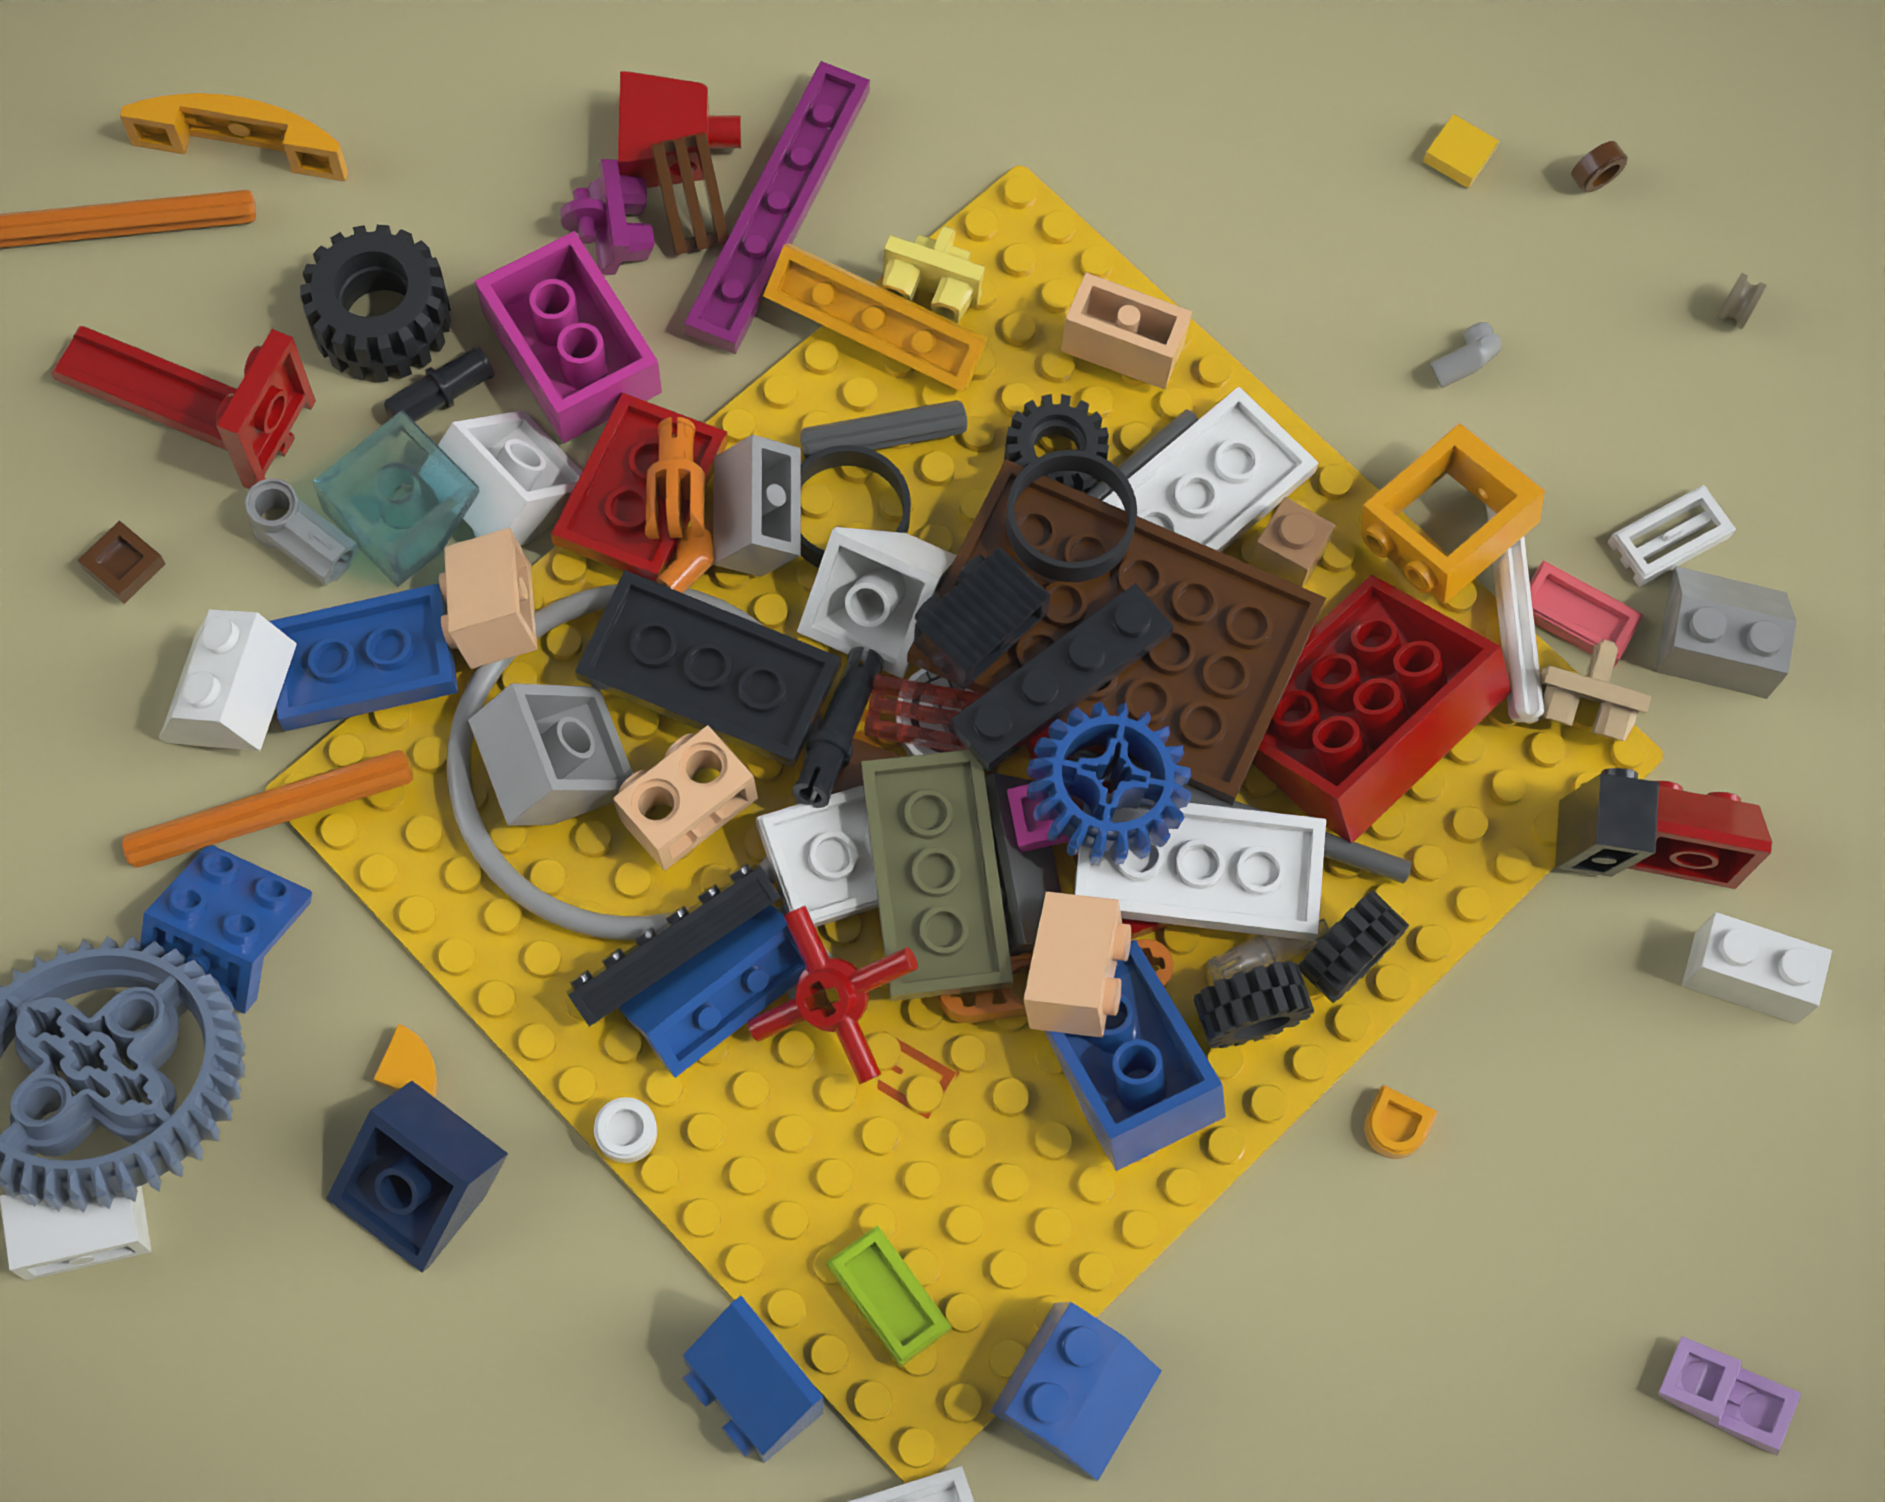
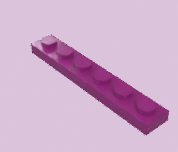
[684,61,870,354]

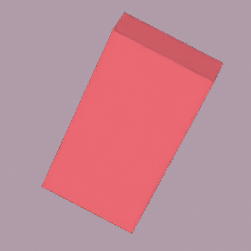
[1530,560,1644,667]

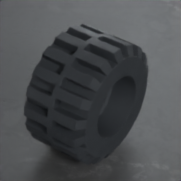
[300,224,451,382]

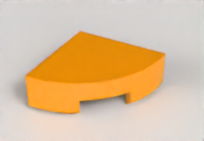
[374,1024,438,1098]

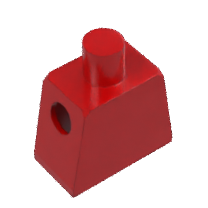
[618,71,741,188]

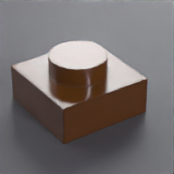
[78,520,166,604]

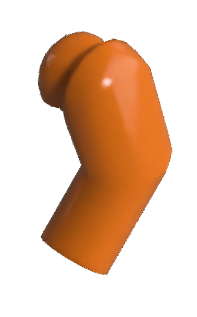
[656,526,714,593]

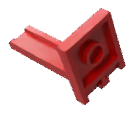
[51,326,316,489]

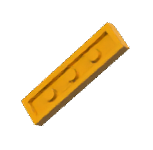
[763,244,989,392]

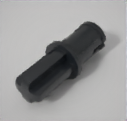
[384,345,495,429]

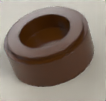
[1571,141,1628,192]

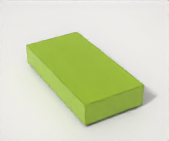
[827,1225,952,1368]

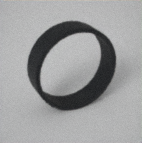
[801,445,911,568]
[1006,450,1137,582]

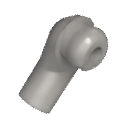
[1430,322,1501,388]

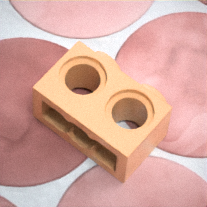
[613,725,758,871]

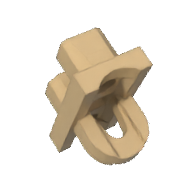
[1539,639,1652,742]

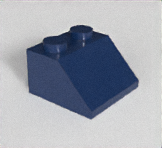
[326,1081,508,1273]

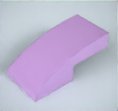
[1658,1336,1802,1456]

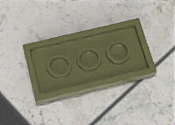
[861,750,1013,1001]

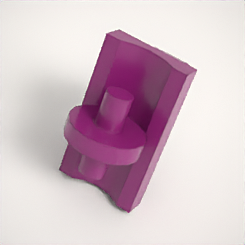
[560,159,655,275]

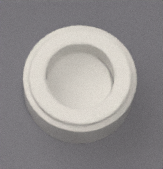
[594,1097,657,1163]

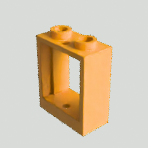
[1361,423,1545,605]

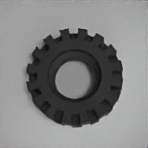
[1004,394,1109,493]
[1298,891,1409,1003]
[1193,961,1314,1048]

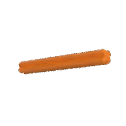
[0,190,256,248]
[122,750,413,868]

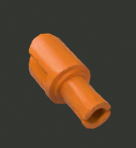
[645,417,705,539]

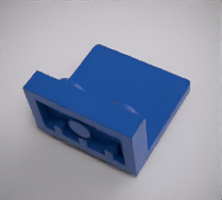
[140,845,312,1014]

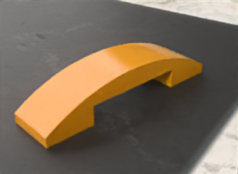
[120,93,348,182]

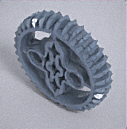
[0,935,246,1213]

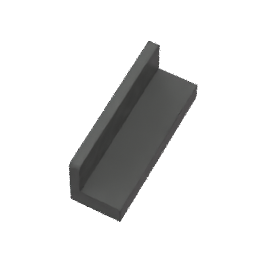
[985,772,1061,957]

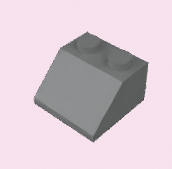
[1655,566,1797,699]
[468,683,633,825]

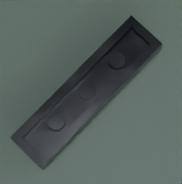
[950,583,1174,772]

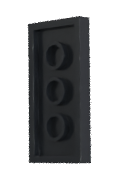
[575,570,841,768]

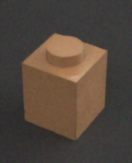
[1250,497,1335,588]

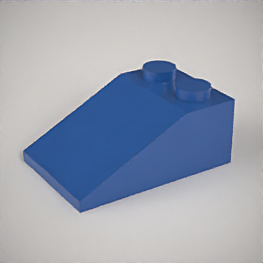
[1044,939,1226,1171]

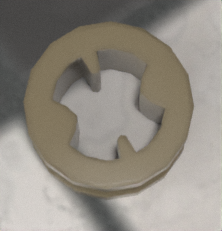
[1717,273,1766,329]

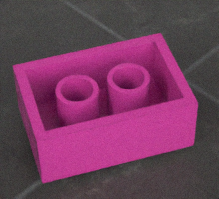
[475,231,662,444]

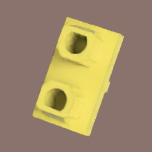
[882,226,985,323]

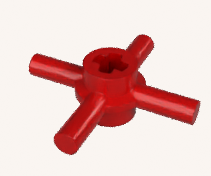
[748,905,918,1085]

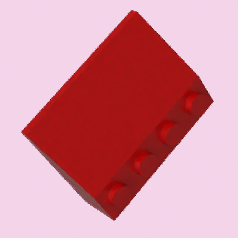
[1252,574,1511,844]

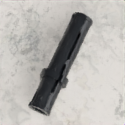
[792,646,885,808]

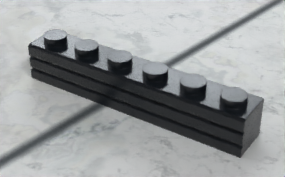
[566,863,781,1027]

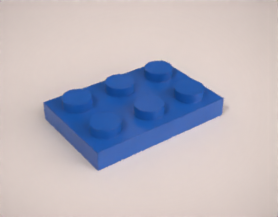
[269,583,458,731]

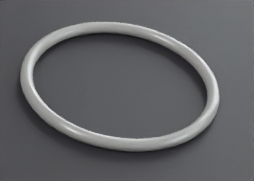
[447,584,823,940]

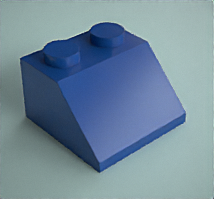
[682,1296,823,1463]
[990,1302,1162,1481]

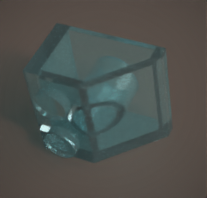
[313,410,480,588]

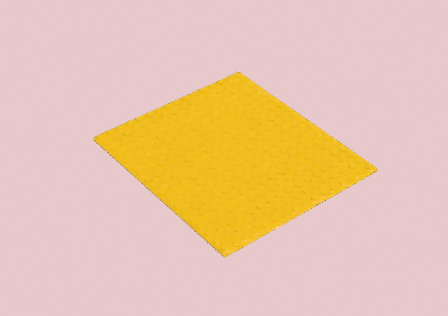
[265,165,1663,1484]

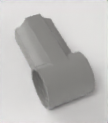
[245,478,358,586]

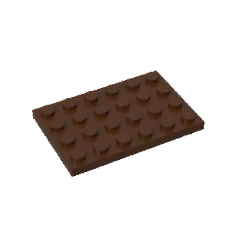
[907,459,1326,806]

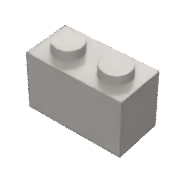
[713,434,801,577]

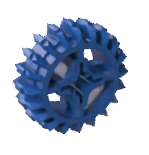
[1026,701,1191,866]

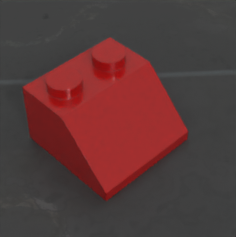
[1627,780,1772,889]

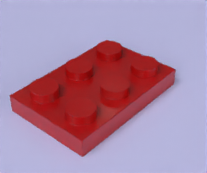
[551,392,728,583]

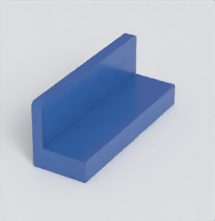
[619,905,807,1078]

